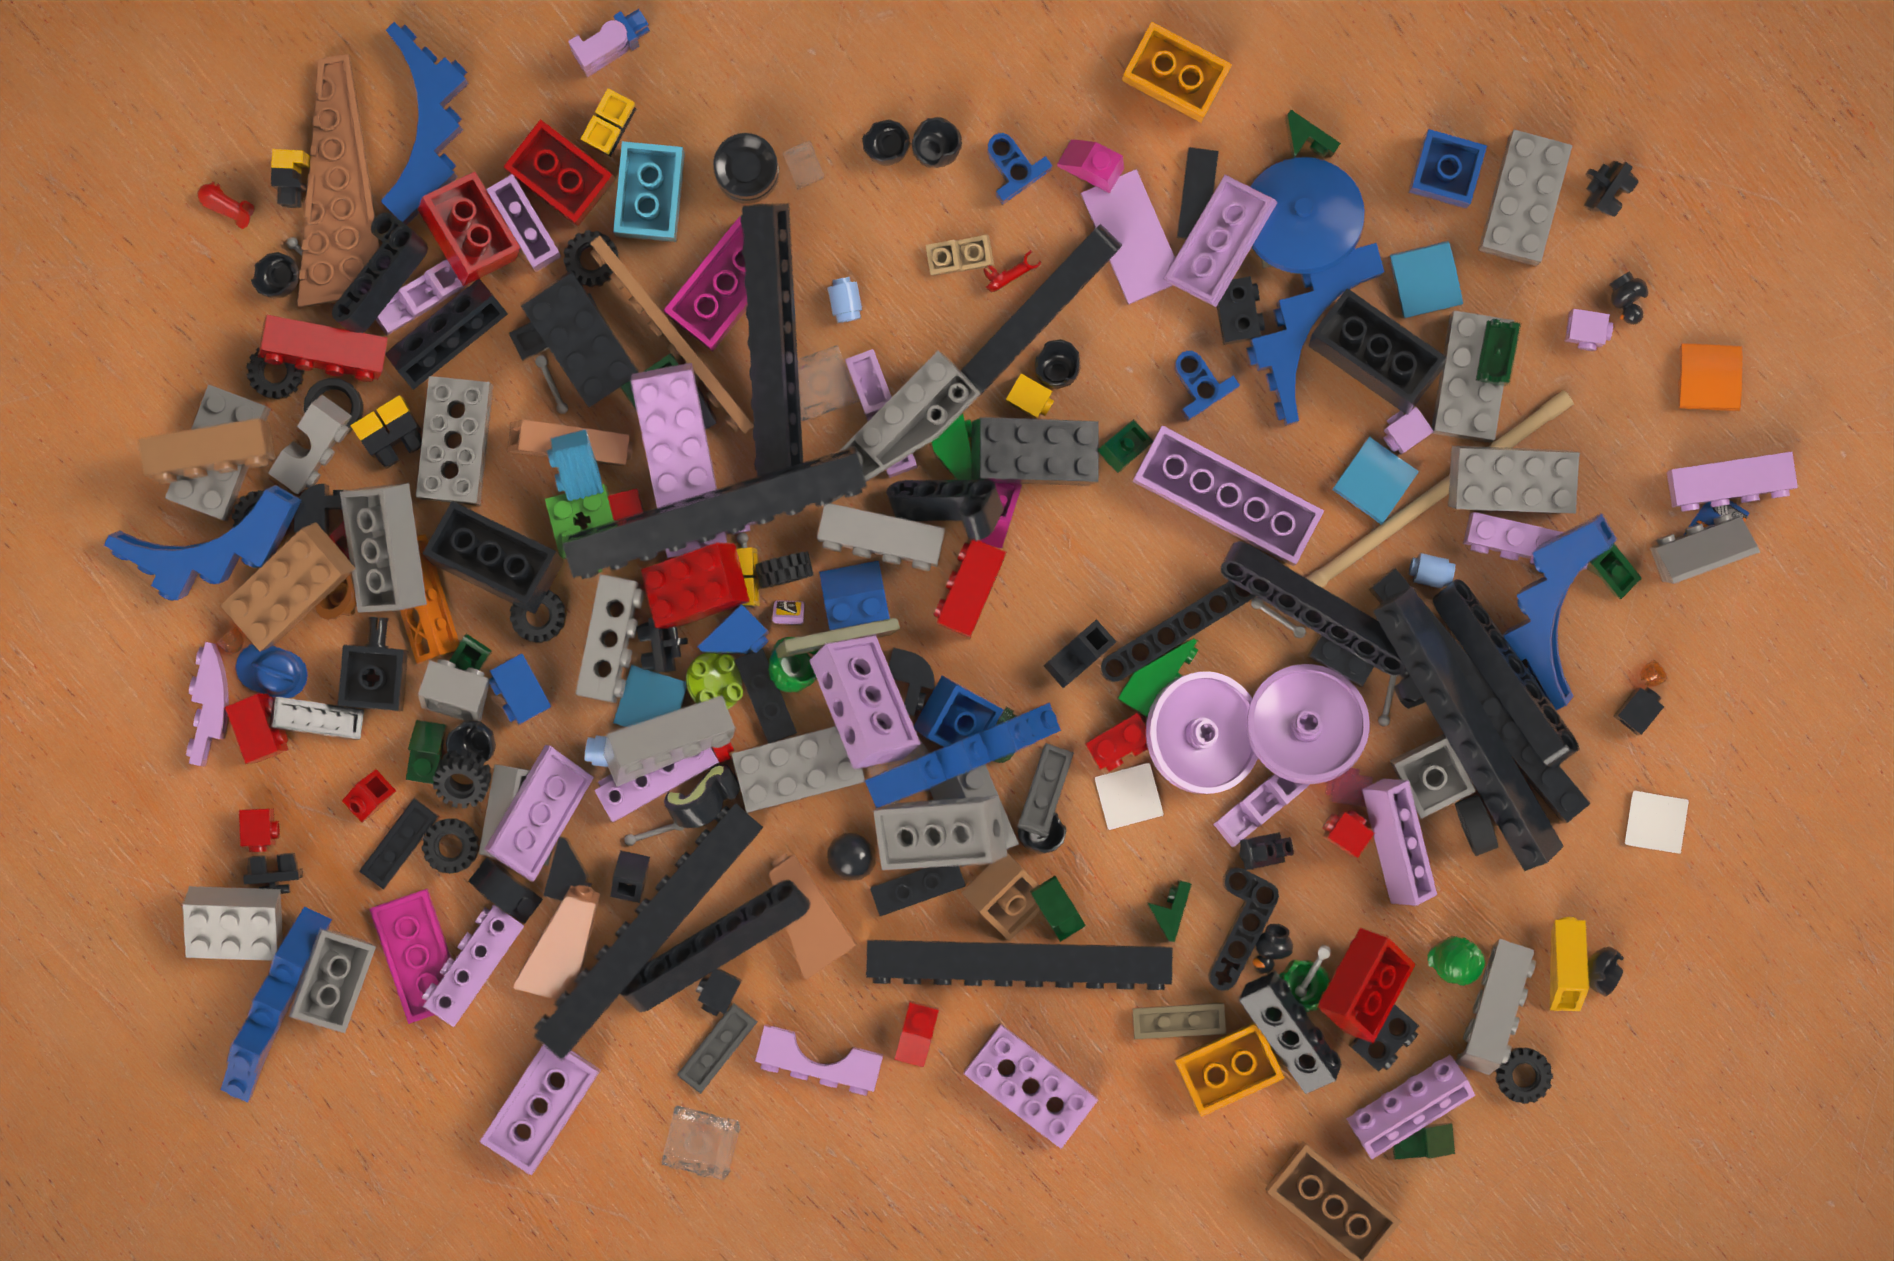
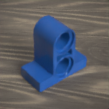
[988,133,1052,205]
[1174,351,1240,421]

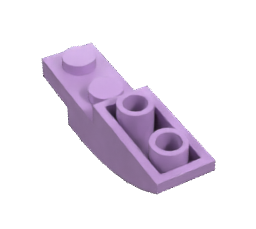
[186,642,229,766]

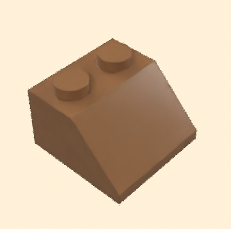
[961,853,1041,941]

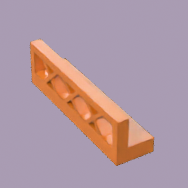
[400,534,460,664]

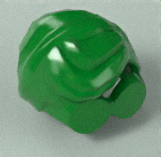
[769,637,819,692]
[1427,936,1485,986]
[1279,959,1331,1012]

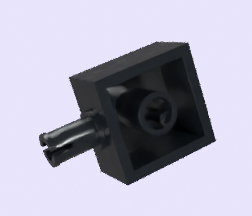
[338,617,408,711]

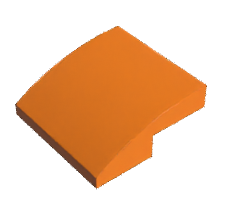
[1678,343,1742,411]

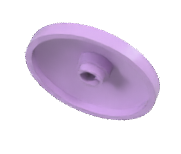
[1247,664,1370,784]
[1146,672,1258,794]

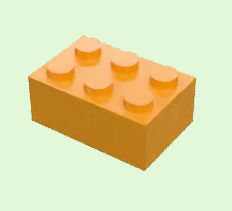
[1122,22,1232,123]
[1174,1022,1284,1117]

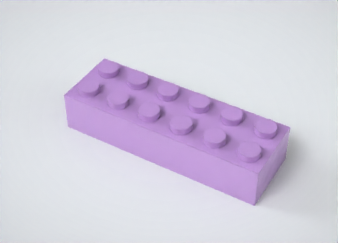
[631,363,727,558]
[1132,425,1324,566]

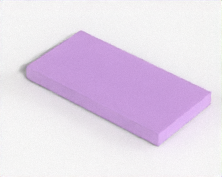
[1081,169,1175,305]
[1163,175,1277,307]
[484,745,594,882]

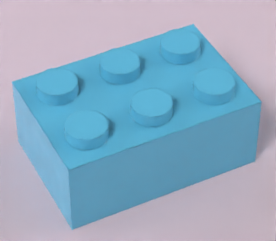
[613,141,685,242]

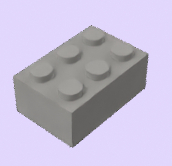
[183,886,283,961]

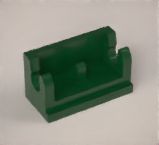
[1475,319,1521,386]

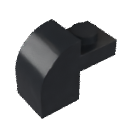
[294,483,348,534]
[1043,619,1116,688]
[889,648,934,716]
[468,857,543,924]

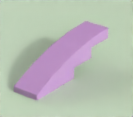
[376,259,472,336]
[845,349,918,478]
[1213,774,1310,848]

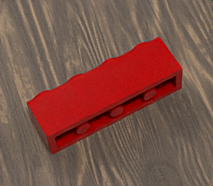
[258,315,388,382]

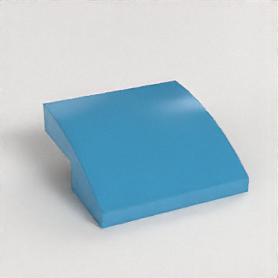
[1389,241,1463,318]
[1332,437,1419,525]
[613,665,687,727]

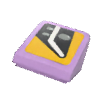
[772,600,804,625]

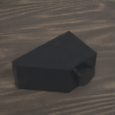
[543,837,592,901]

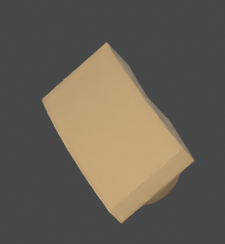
[926,235,994,275]

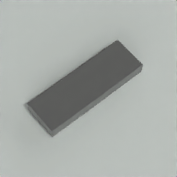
[1017,743,1074,837]
[677,1003,758,1094]

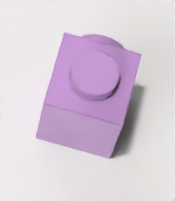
[1565,309,1613,351]
[1383,407,1434,455]

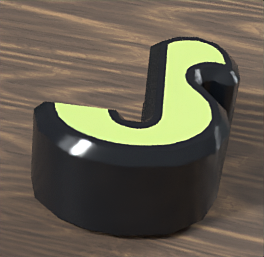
[664,764,740,828]

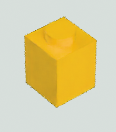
[1005,373,1054,419]

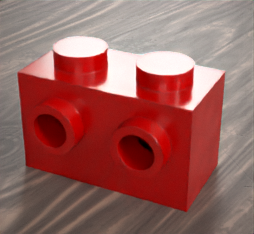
[225,693,289,764]
[1084,713,1148,772]
[1322,810,1375,858]

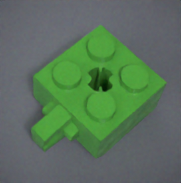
[545,484,614,573]

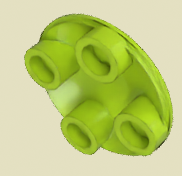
[686,653,743,709]

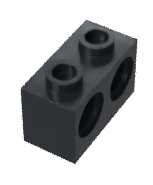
[1349,1004,1419,1072]

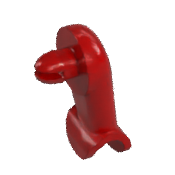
[197,182,255,229]
[983,250,1042,292]

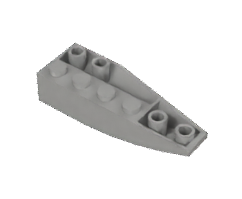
[831,351,981,503]

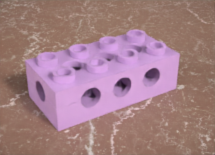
[810,636,920,769]
[964,1023,1098,1149]
[480,1046,601,1175]

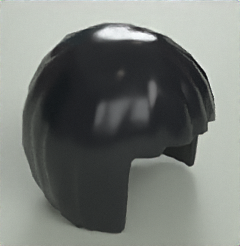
[912,117,962,168]

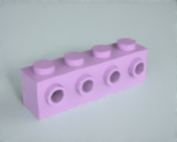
[1667,452,1798,512]
[1463,512,1588,570]
[594,747,719,822]
[1362,779,1437,906]
[422,905,524,1027]
[1347,1055,1475,1160]

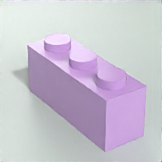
[486,174,561,272]

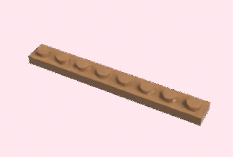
[590,236,754,434]

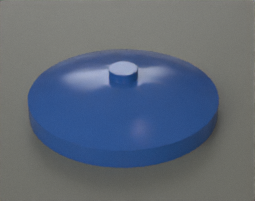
[1250,157,1365,274]

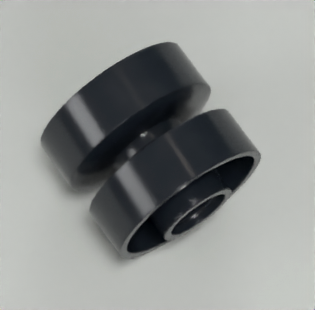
[713,133,779,203]

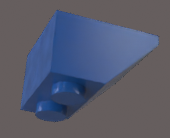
[819,561,890,631]
[698,605,769,654]
[913,675,1004,747]

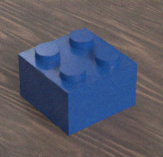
[1408,129,1487,209]

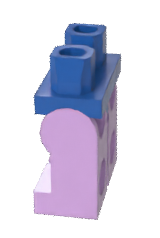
[568,9,650,77]

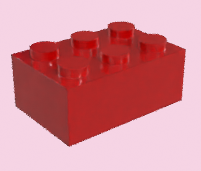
[503,119,615,227]
[418,172,521,286]
[934,540,1007,639]
[641,542,750,629]
[1317,927,1416,1043]

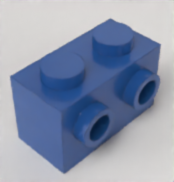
[488,653,552,725]

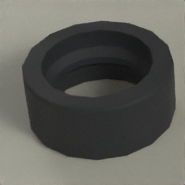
[304,378,364,434]
[1455,795,1499,856]

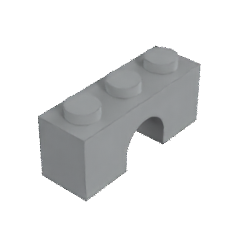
[268,395,352,494]

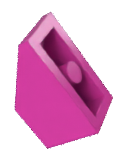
[1057,139,1124,193]
[979,483,1022,549]

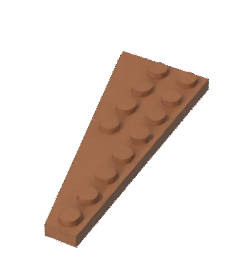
[297,54,380,308]

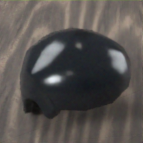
[862,119,911,166]
[251,252,299,299]
[1035,339,1081,389]
[445,720,496,762]
[1018,812,1067,854]
[827,833,875,880]
[1587,947,1624,997]

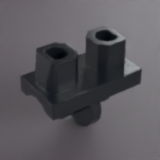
[1584,160,1639,217]
[636,618,688,673]
[1239,832,1294,870]
[243,853,303,894]

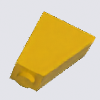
[1550,917,1589,1011]

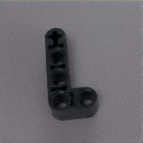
[332,212,428,333]
[886,479,1004,540]
[1208,867,1279,991]

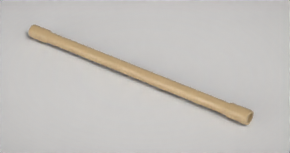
[1306,390,1574,588]

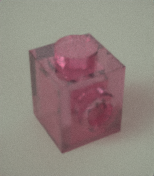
[1325,768,1373,807]

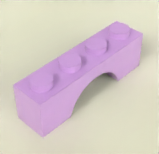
[755,1024,883,1095]

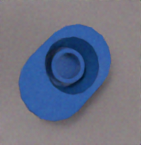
[236,644,308,698]

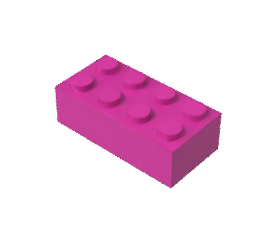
[663,216,747,352]

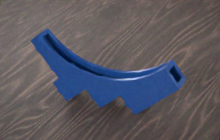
[381,22,469,225]
[1246,243,1384,426]
[104,485,302,601]
[1503,513,1617,711]
[865,703,1061,809]
[221,906,332,1103]

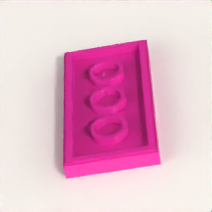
[369,889,451,1024]

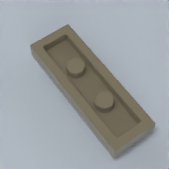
[1132,1003,1226,1039]

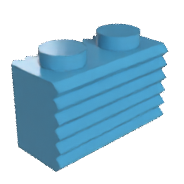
[547,429,603,501]

